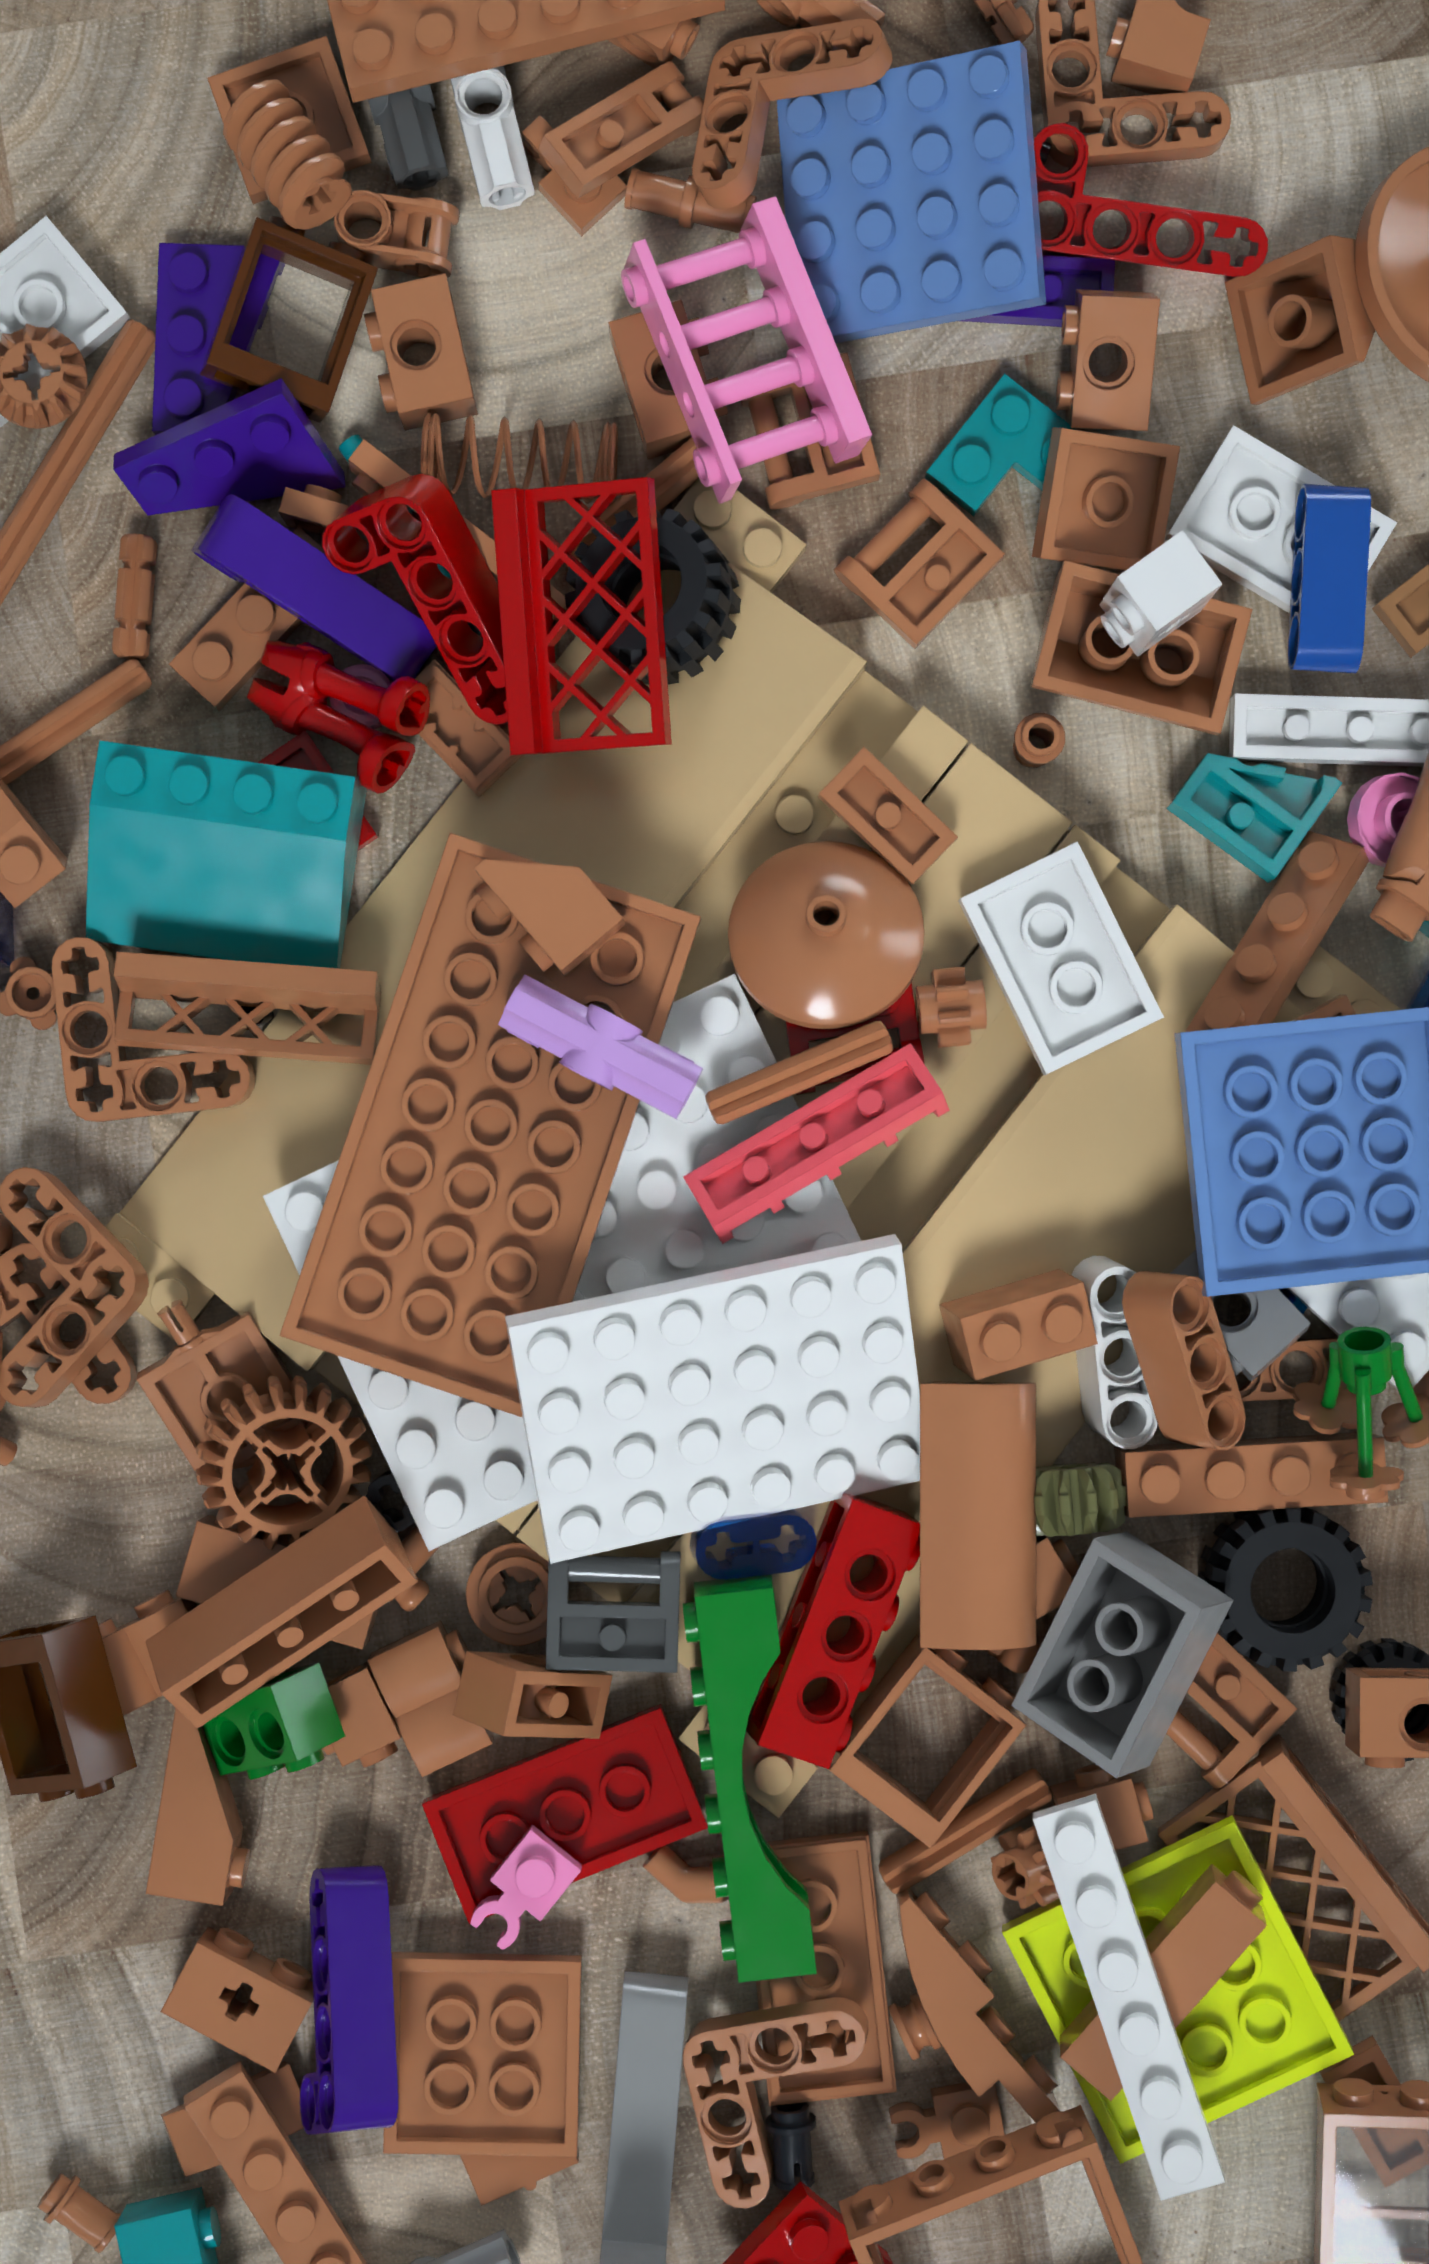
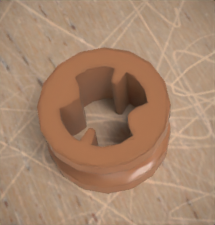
[888,1992,943,2061]

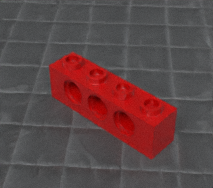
[746,1493,920,1769]

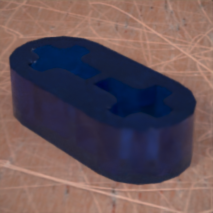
[689,1509,817,1579]

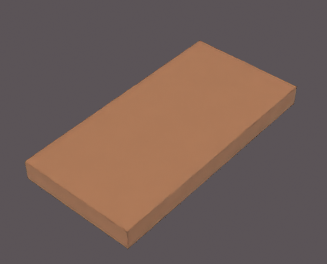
[756,1831,897,2106]

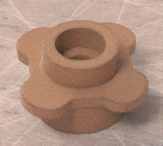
[0,957,57,1030]

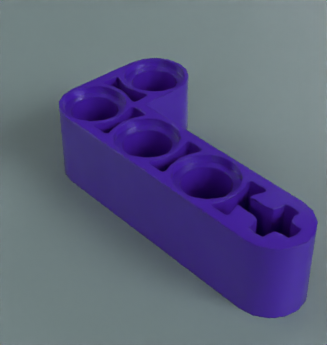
[191,494,437,681]
[300,1865,399,2135]

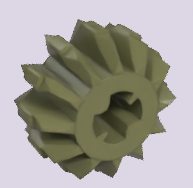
[1034,1462,1127,1537]

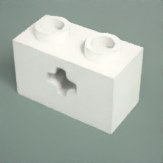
[1099,530,1222,657]

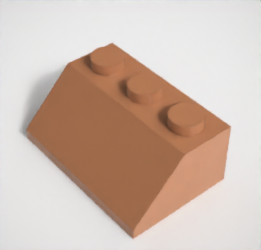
[1031,560,1253,736]

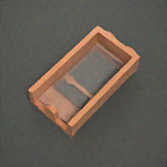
[1314,2078,1429,2264]

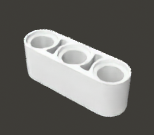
[1072,1256,1158,1449]

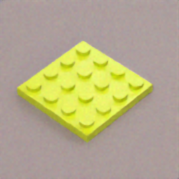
[1002,1815,1354,2164]

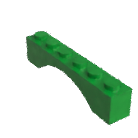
[683,1573,817,1983]

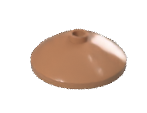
[728,841,924,1029]

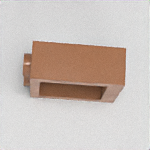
[829,1634,1026,1848]

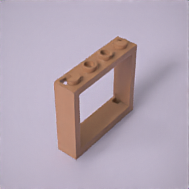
[838,2105,1143,2264]

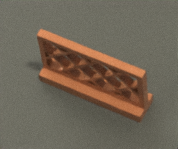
[1158,1734,1429,2022]

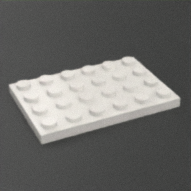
[505,1234,920,1564]

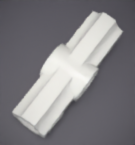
[450,66,535,210]

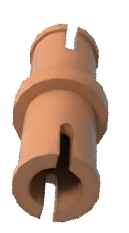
[624,167,757,233]

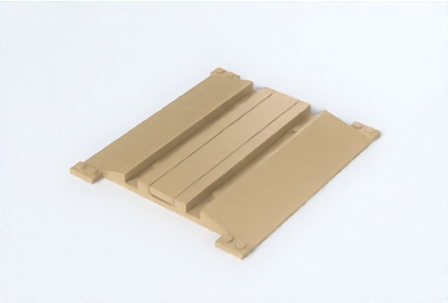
[105,479,1402,1819]

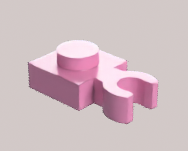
[470,1825,582,1950]

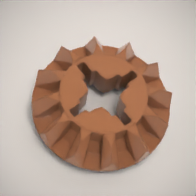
[0,323,88,429]
[466,1541,549,1646]

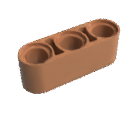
[1122,1270,1246,1451]

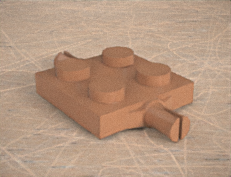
[136,1299,310,1472]

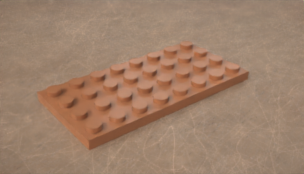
[279,833,701,1418]

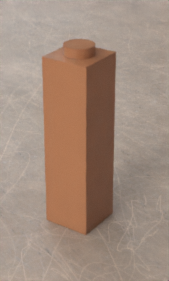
[1060,1864,1267,2101]

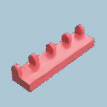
[683,1043,950,1244]

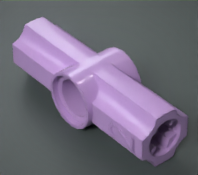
[498,974,703,1120]

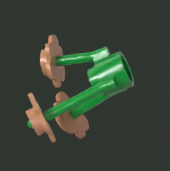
[1293,1327,1429,1501]

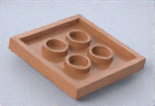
[383,1952,582,2157]

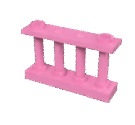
[621,196,872,504]

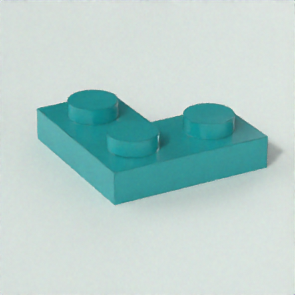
[925,373,1076,517]

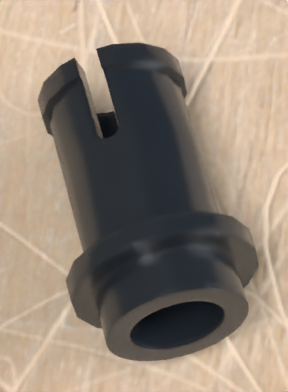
[765,2102,816,2191]

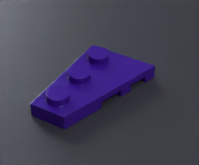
[152,243,285,435]
[113,378,345,515]

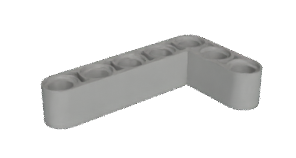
[599,1971,689,2264]

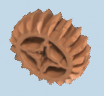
[195,1375,372,1551]

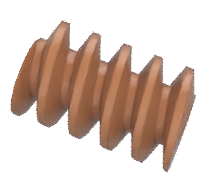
[223,79,352,230]

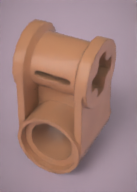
[334,190,460,278]

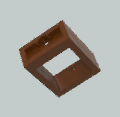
[200,216,378,423]
[0,1615,137,1802]

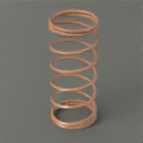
[421,412,618,505]

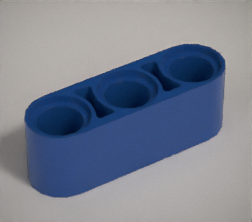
[1288,484,1371,673]

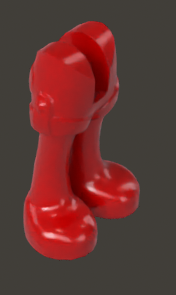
[247,640,430,794]

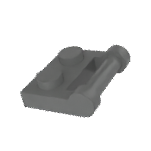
[546,1551,681,1673]

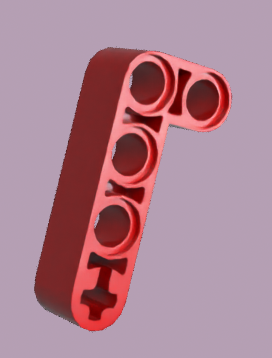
[1033,123,1268,277]
[322,474,508,725]

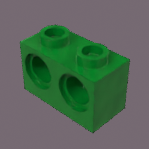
[202,1663,346,1780]

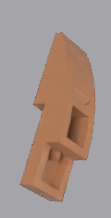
[896,1888,1060,2123]

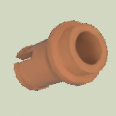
[1013,713,1065,768]
[37,2173,121,2253]

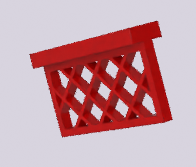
[491,477,672,755]

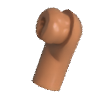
[643,1845,729,1904]

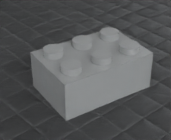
[1011,1532,1234,1778]

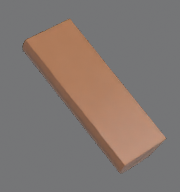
[920,1381,1036,1650]

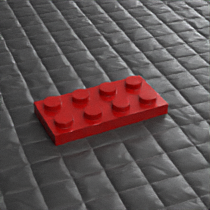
[422,1704,708,1924]

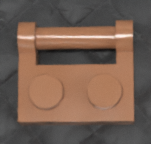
[741,352,880,510]
[833,479,1005,649]
[1166,1633,1297,1790]

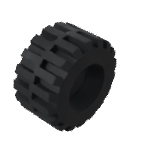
[565,508,741,685]
[1198,1507,1373,1672]

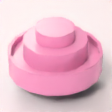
[1347,772,1420,867]

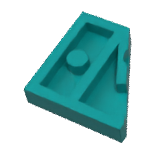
[1166,753,1342,883]

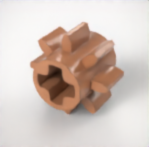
[916,967,987,1048]
[991,1825,1059,1909]

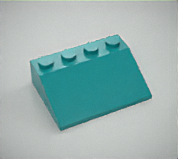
[86,740,367,968]

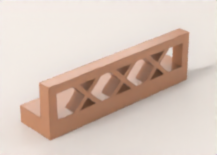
[114,952,381,1065]

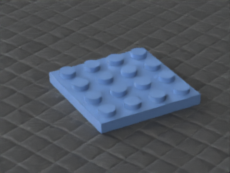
[777,40,1046,343]
[1174,1007,1429,1297]

